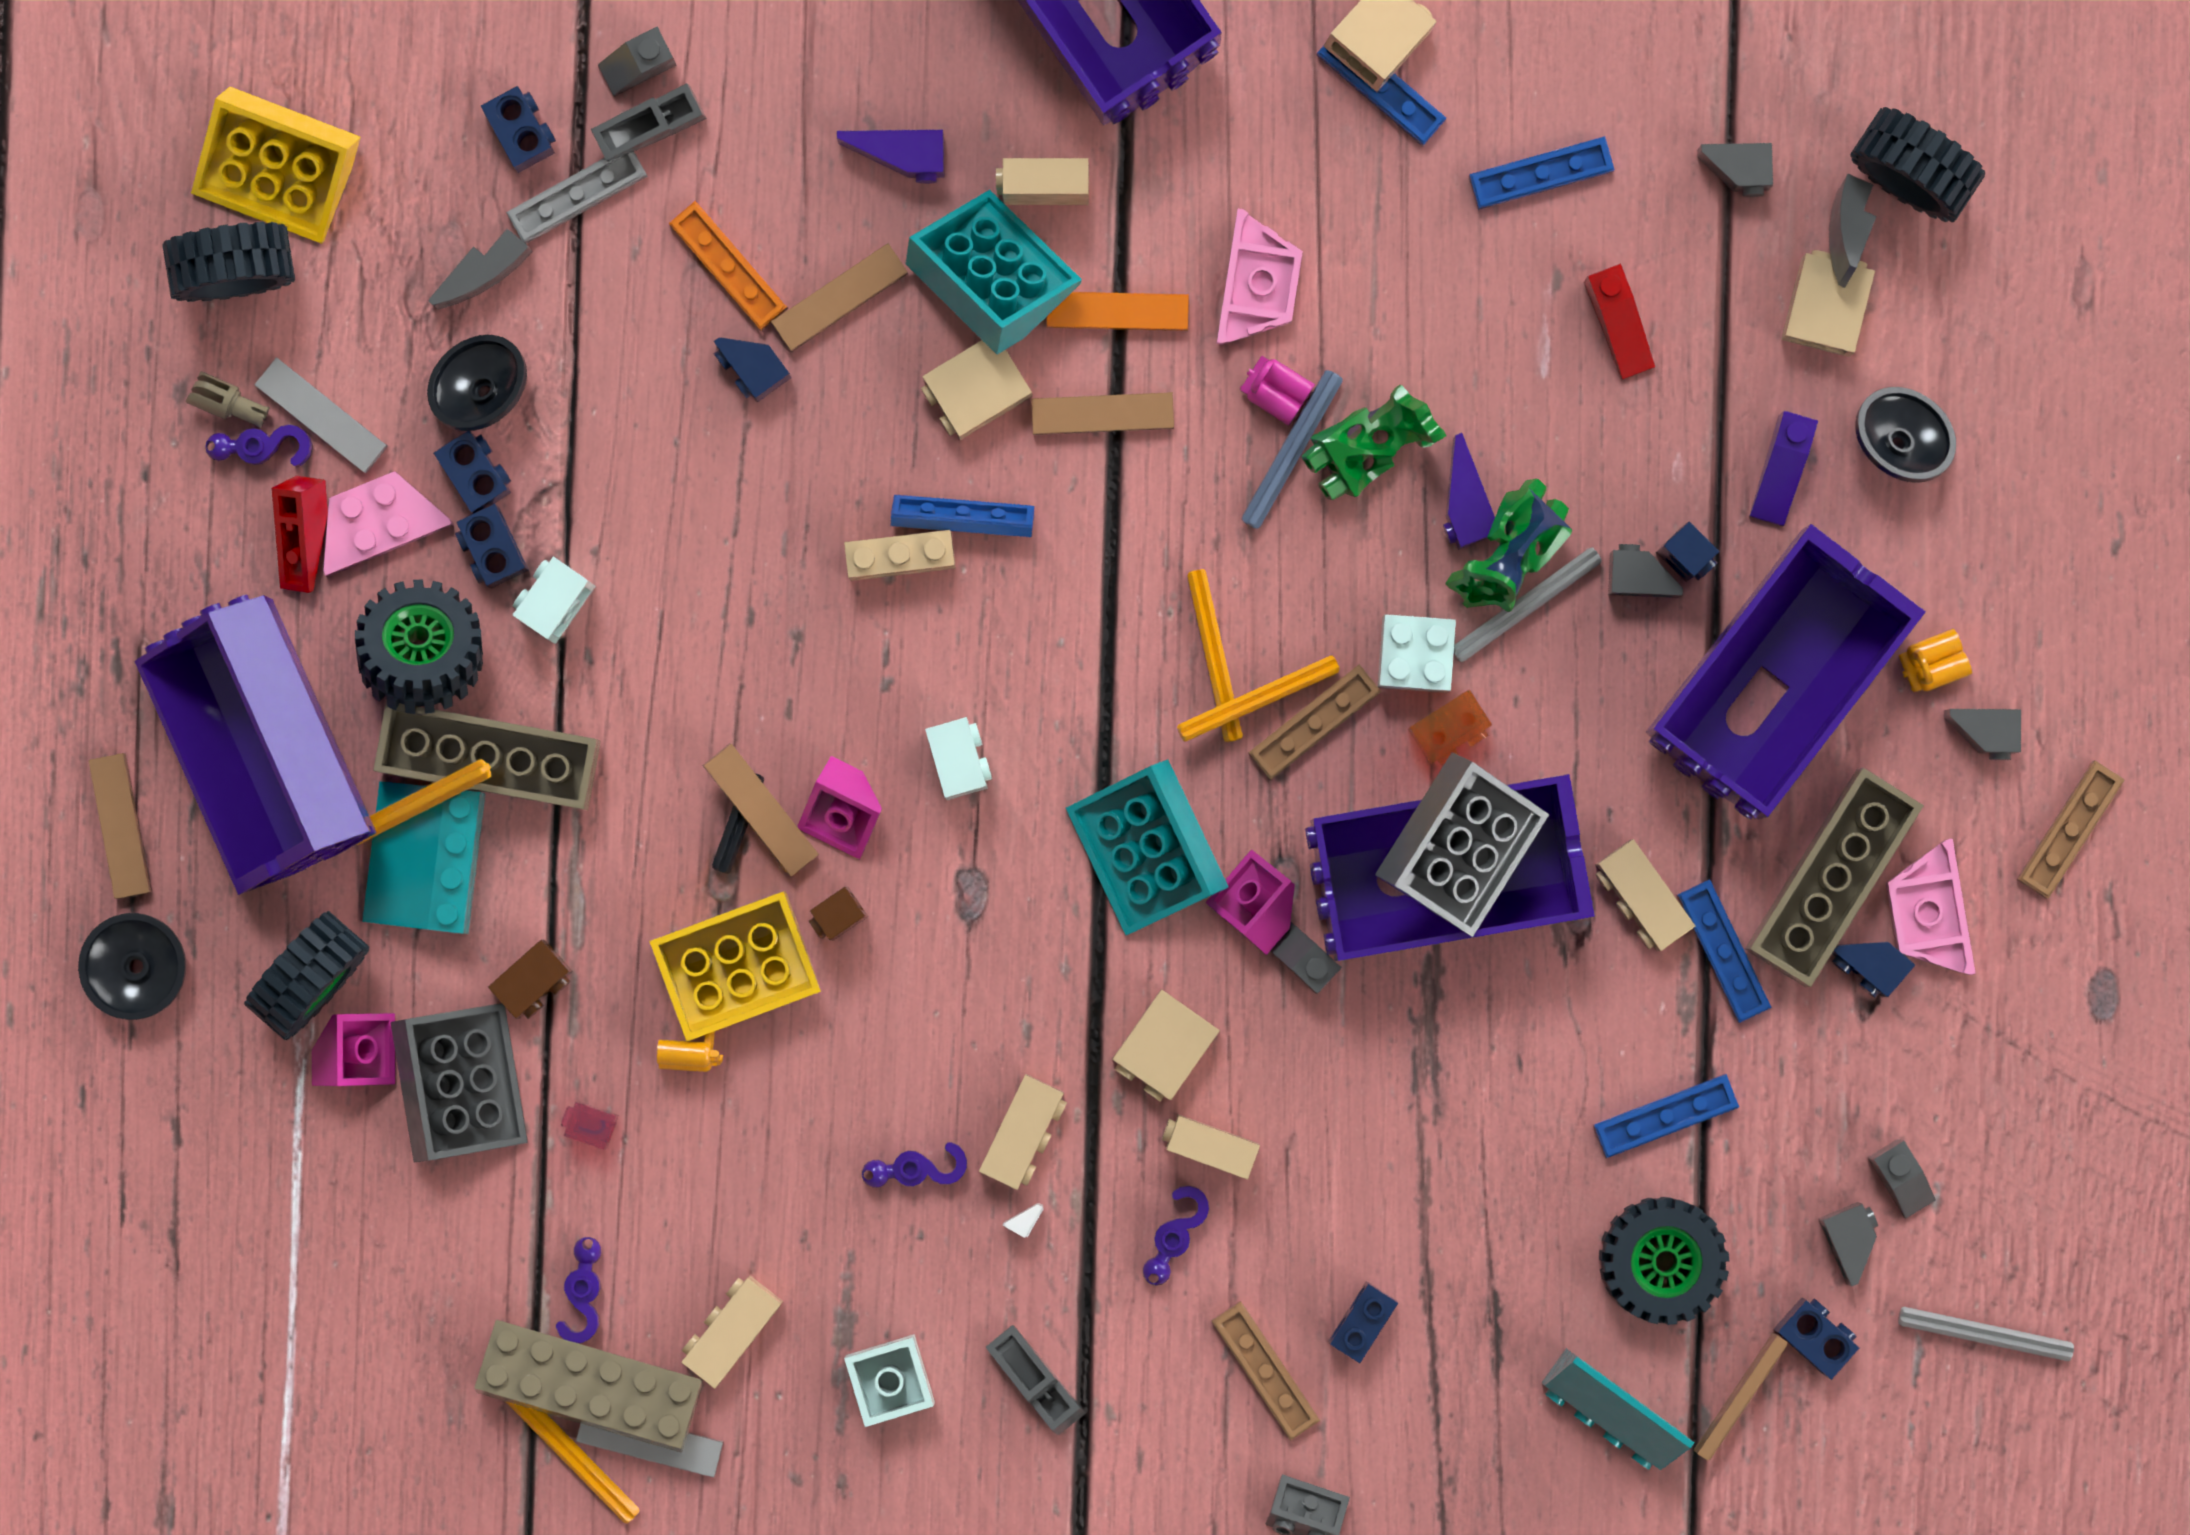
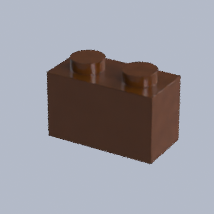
[809,887,868,941]
[488,939,573,1019]

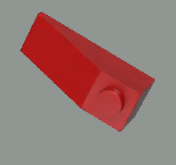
[1584,263,1655,380]
[271,475,328,593]

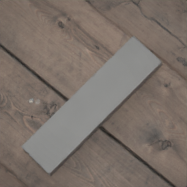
[506,152,648,244]
[254,357,388,473]
[576,1424,723,1477]

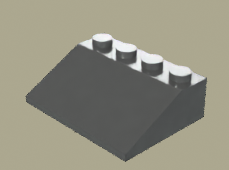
[1375,752,1549,937]
[390,1003,528,1163]

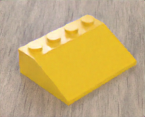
[191,87,361,244]
[649,891,821,1041]

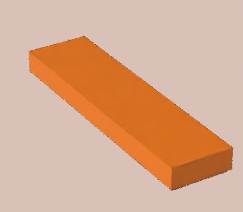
[669,201,788,331]
[1047,292,1189,331]

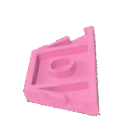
[1217,209,1303,345]
[323,471,453,577]
[1886,839,1976,975]

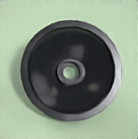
[427,335,527,431]
[1855,387,1956,483]
[78,913,186,1020]

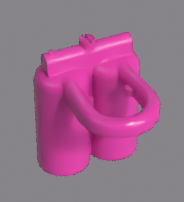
[1240,356,1315,426]

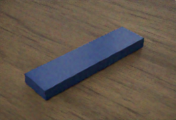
[1317,44,1446,146]
[1469,136,1615,210]
[890,495,1035,537]
[1677,879,1772,1023]
[1593,1074,1739,1158]

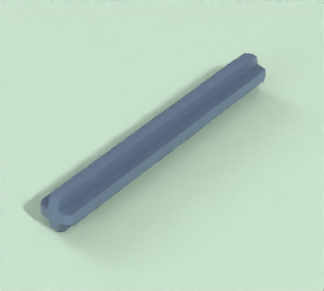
[1242,370,1343,529]

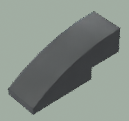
[591,83,707,162]
[1829,174,1877,288]
[428,229,533,310]
[986,1325,1086,1436]

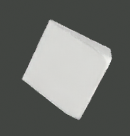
[1003,1203,1044,1238]

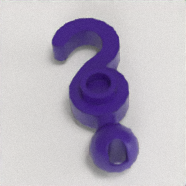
[205,425,312,467]
[862,1142,967,1188]
[1142,1186,1209,1286]
[556,1237,602,1343]

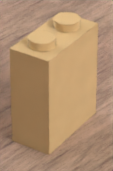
[1323,0,1437,92]
[996,158,1089,205]
[1781,250,1875,357]
[921,340,1033,440]
[1112,989,1220,1102]
[1162,1114,1260,1179]

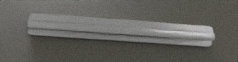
[1454,547,1602,662]
[1898,1307,2074,1361]

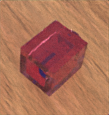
[561,1101,619,1150]

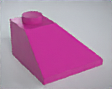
[797,756,882,860]
[1205,849,1295,955]
[312,1013,395,1086]

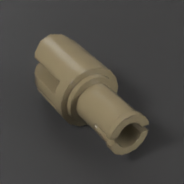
[186,371,269,428]

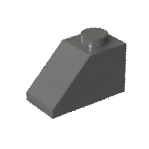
[598,27,677,97]
[1697,143,1773,197]
[1608,544,1683,598]
[1944,709,2021,760]
[1270,922,1342,994]
[1868,1139,1936,1219]
[1818,1202,1878,1287]

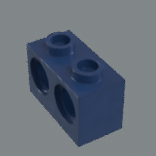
[481,86,556,173]
[433,431,511,514]
[455,504,529,588]
[1656,521,1720,582]
[1328,1281,1398,1363]
[1773,1298,1860,1380]

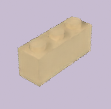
[844,530,956,581]
[1595,839,1696,951]
[979,1074,1067,1190]
[681,1276,783,1389]

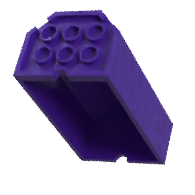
[1017,0,1222,125]
[1646,524,1926,820]
[134,595,377,895]
[1305,774,1595,961]

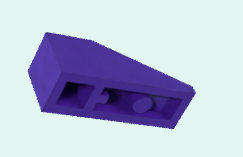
[837,130,944,184]
[1749,411,1818,526]
[1443,433,1495,550]

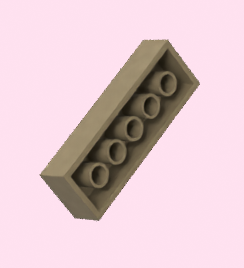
[373,701,601,810]
[1745,768,1924,987]
[474,1320,703,1453]

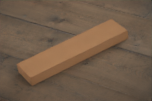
[771,243,908,352]
[1031,392,1174,435]
[1248,664,1381,780]
[702,743,819,877]
[88,753,152,899]
[2017,760,2125,899]
[1211,1301,1320,1440]
[1693,1333,1788,1461]

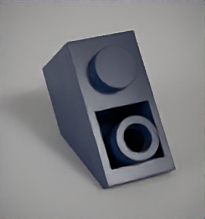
[713,337,792,402]
[1832,942,1915,998]

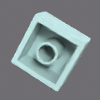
[513,556,596,644]
[1377,614,1456,693]
[925,717,992,800]
[844,1334,935,1427]

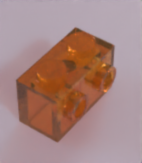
[1408,689,1492,766]

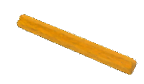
[1187,569,1243,742]
[1177,655,1340,742]
[356,759,491,845]
[505,1401,640,1524]

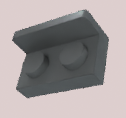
[1265,1474,1350,1535]

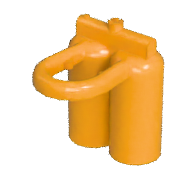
[1898,628,1972,693]
[657,1031,723,1072]

